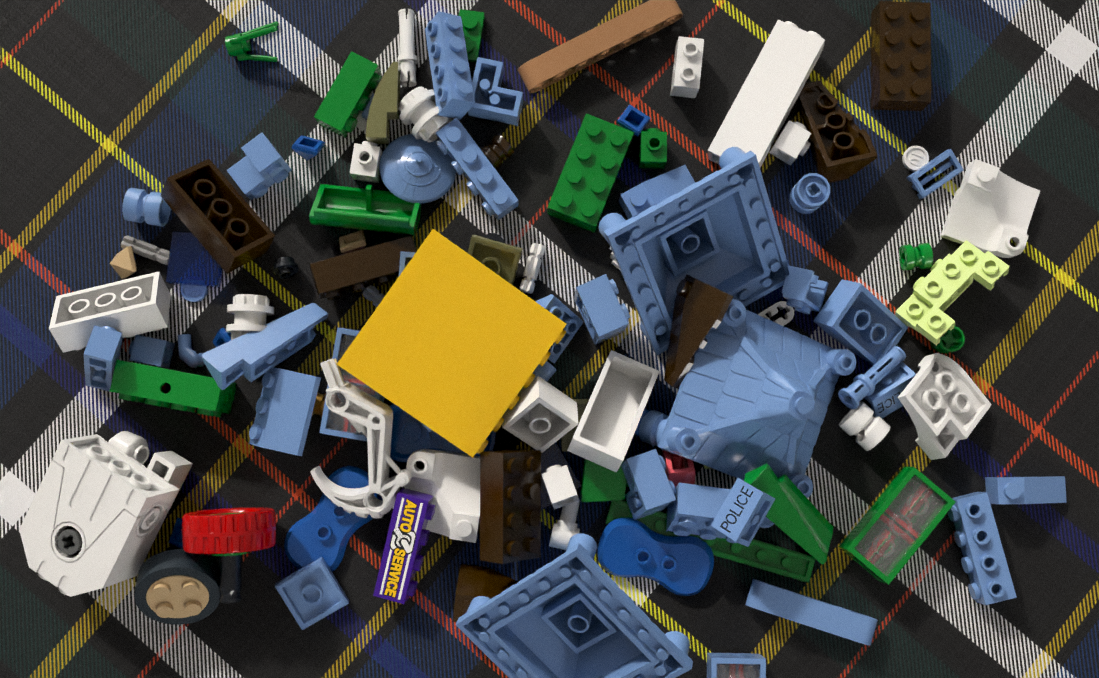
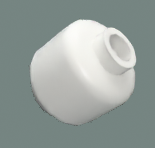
[108,431,149,464]

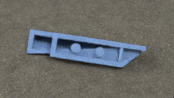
[202,303,328,390]

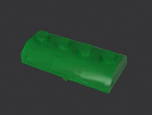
[309,184,422,236]

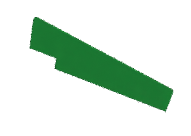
[744,464,833,564]

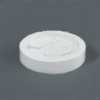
[902,146,929,172]

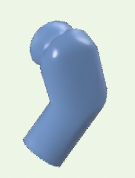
[177,334,205,368]

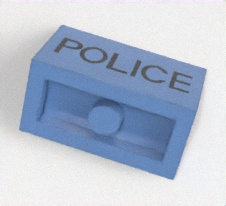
[864,361,916,418]
[711,478,775,547]

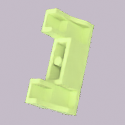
[895,240,1010,346]

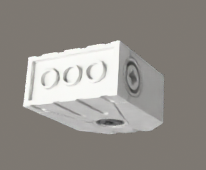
[19,434,179,597]

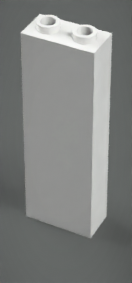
[708,20,825,168]

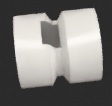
[839,401,890,451]

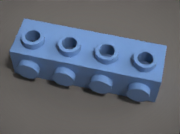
[425,11,475,120]
[435,117,519,220]
[947,492,1017,605]

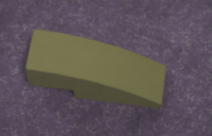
[366,62,401,144]

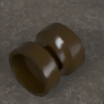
[481,134,515,170]

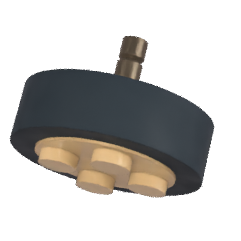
[135,549,221,625]

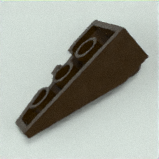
[797,81,878,183]
[664,274,733,389]
[452,564,518,622]

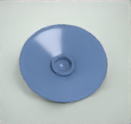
[379,134,456,203]

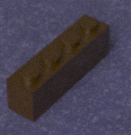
[310,235,417,300]

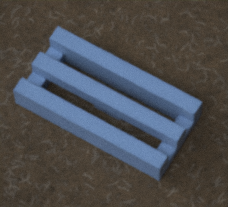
[906,149,964,199]

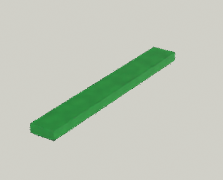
[605,500,815,583]

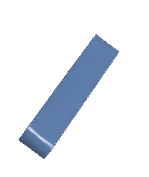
[745,579,878,646]

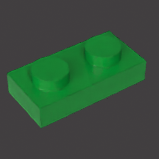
[459,9,485,64]

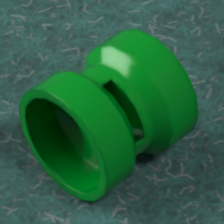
[899,243,933,271]
[930,326,965,354]

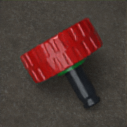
[182,507,276,604]

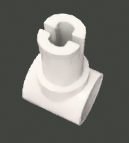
[549,500,580,550]

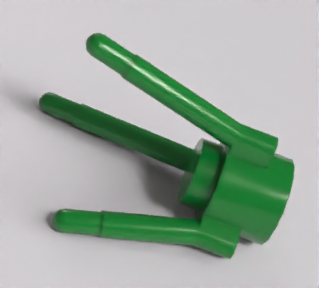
[225,21,279,62]

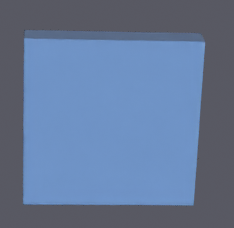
[275,557,349,630]

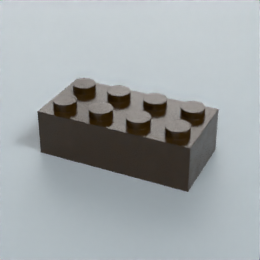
[871,1,931,111]
[161,159,275,274]
[480,448,541,564]

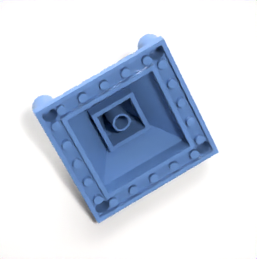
[599,147,789,355]
[658,300,856,498]
[456,533,693,678]

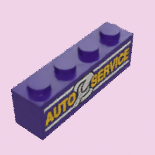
[373,488,436,604]

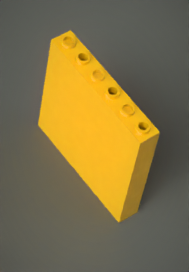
[337,229,567,458]

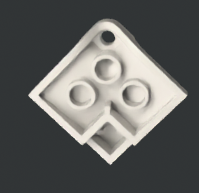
[940,159,1040,258]
[898,353,992,460]
[405,449,480,543]

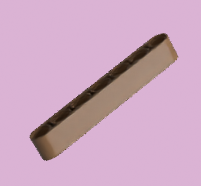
[517,0,683,93]

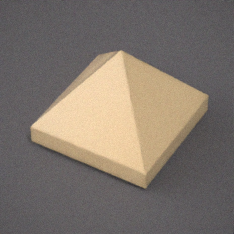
[339,230,366,254]
[110,246,137,278]

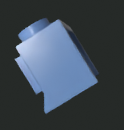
[781,265,829,314]

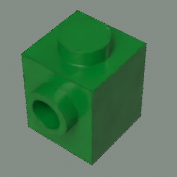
[639,128,667,169]

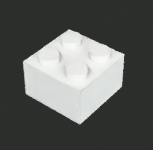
[502,376,578,453]

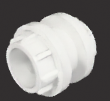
[398,87,452,142]
[226,294,274,340]

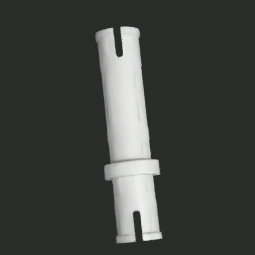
[398,9,418,87]

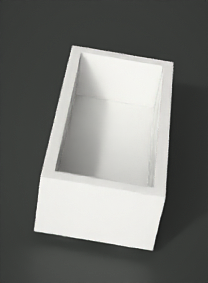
[567,350,660,473]

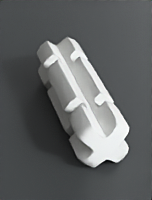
[520,243,545,294]

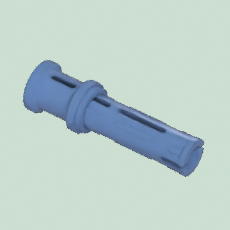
[838,346,906,409]

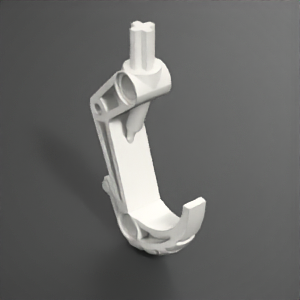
[310,358,412,519]

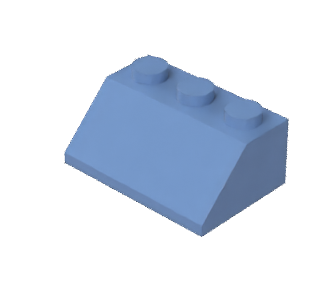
[249,367,321,456]

